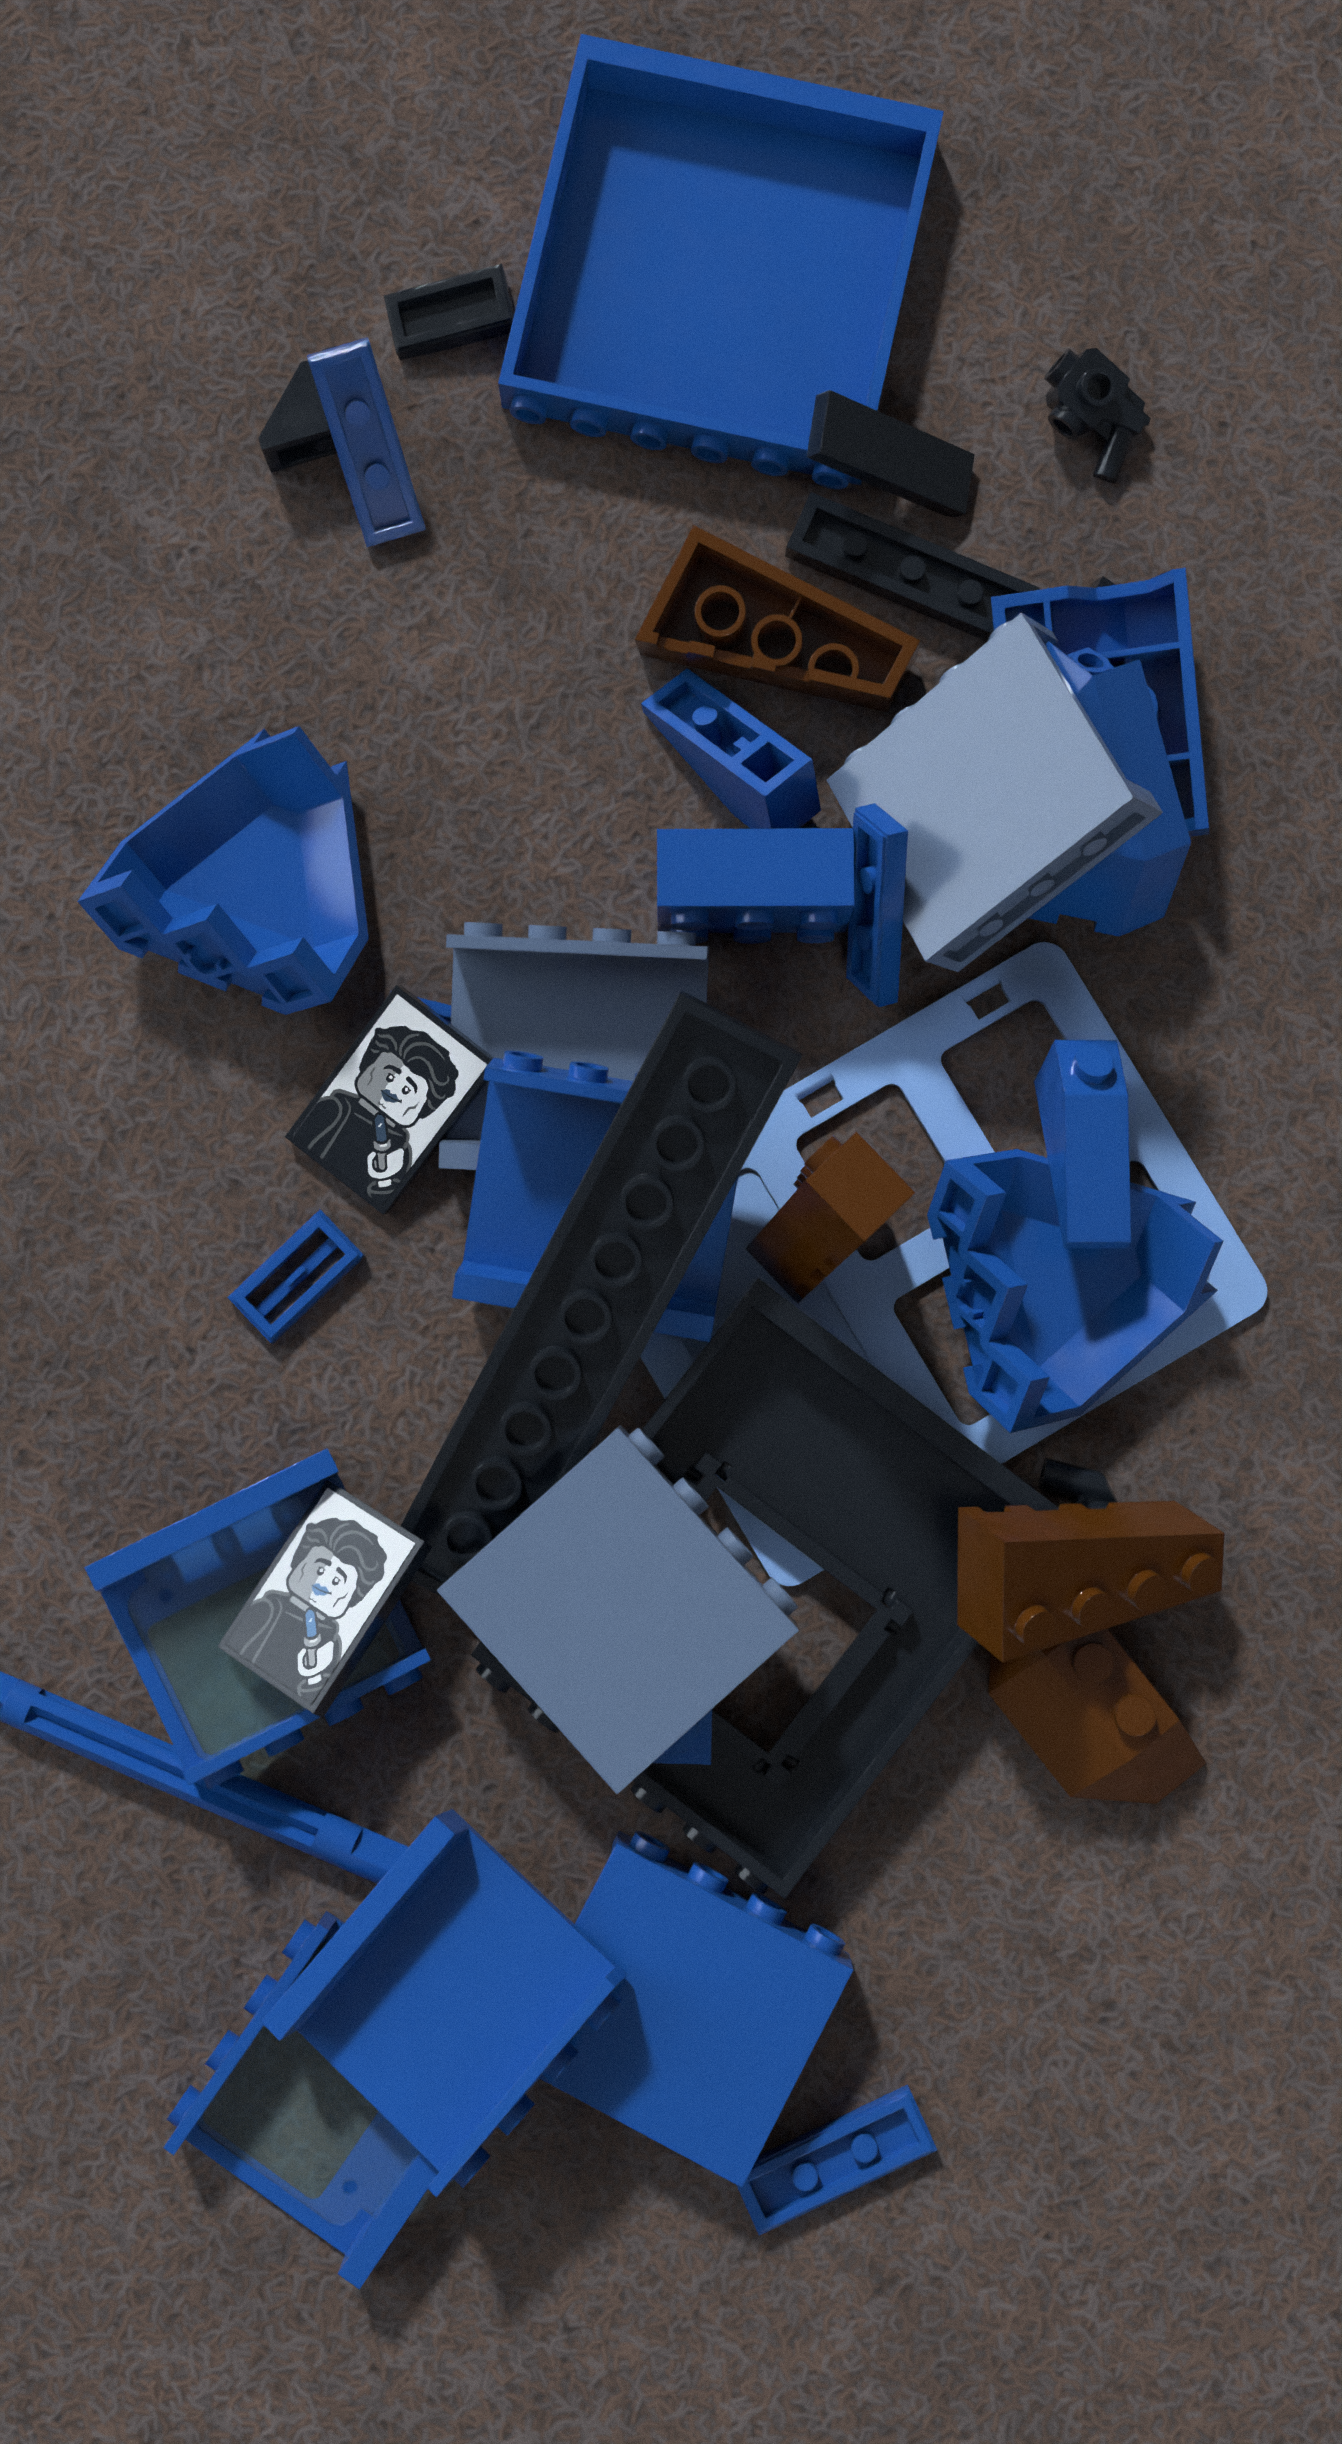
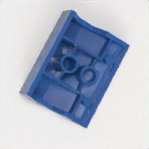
[991,568,1210,837]

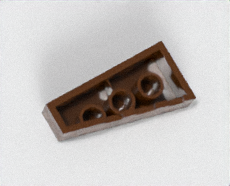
[745,1132,915,1303]

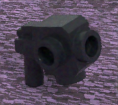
[1044,348,1151,484]

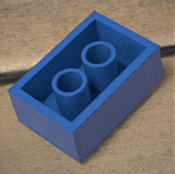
[657,828,854,944]

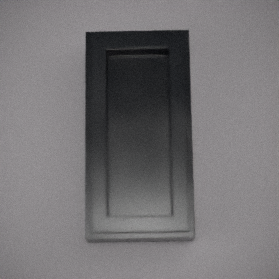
[383,263,515,360]

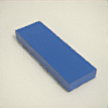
[307,337,426,547]
[846,803,908,1007]
[736,2084,937,2236]

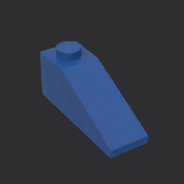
[641,668,821,829]
[1034,1040,1131,1249]

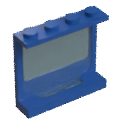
[84,1448,431,1789]
[163,1911,439,2290]

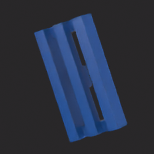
[227,1210,365,1344]

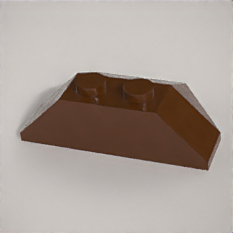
[987,1629,1206,1804]

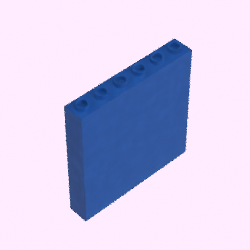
[498,34,944,489]

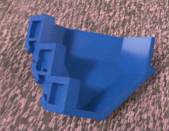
[1028,641,1191,937]
[77,726,369,1015]
[927,1149,1223,1433]

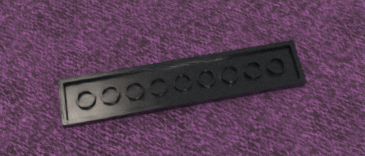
[400,990,802,1597]

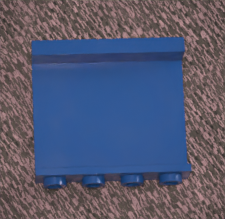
[452,1051,739,1342]
[261,1809,628,2197]
[539,1830,853,2188]

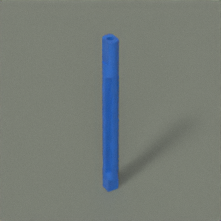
[0,1671,409,1884]

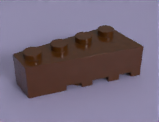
[634,525,920,713]
[957,1500,1225,1662]

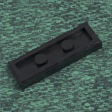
[806,390,975,517]

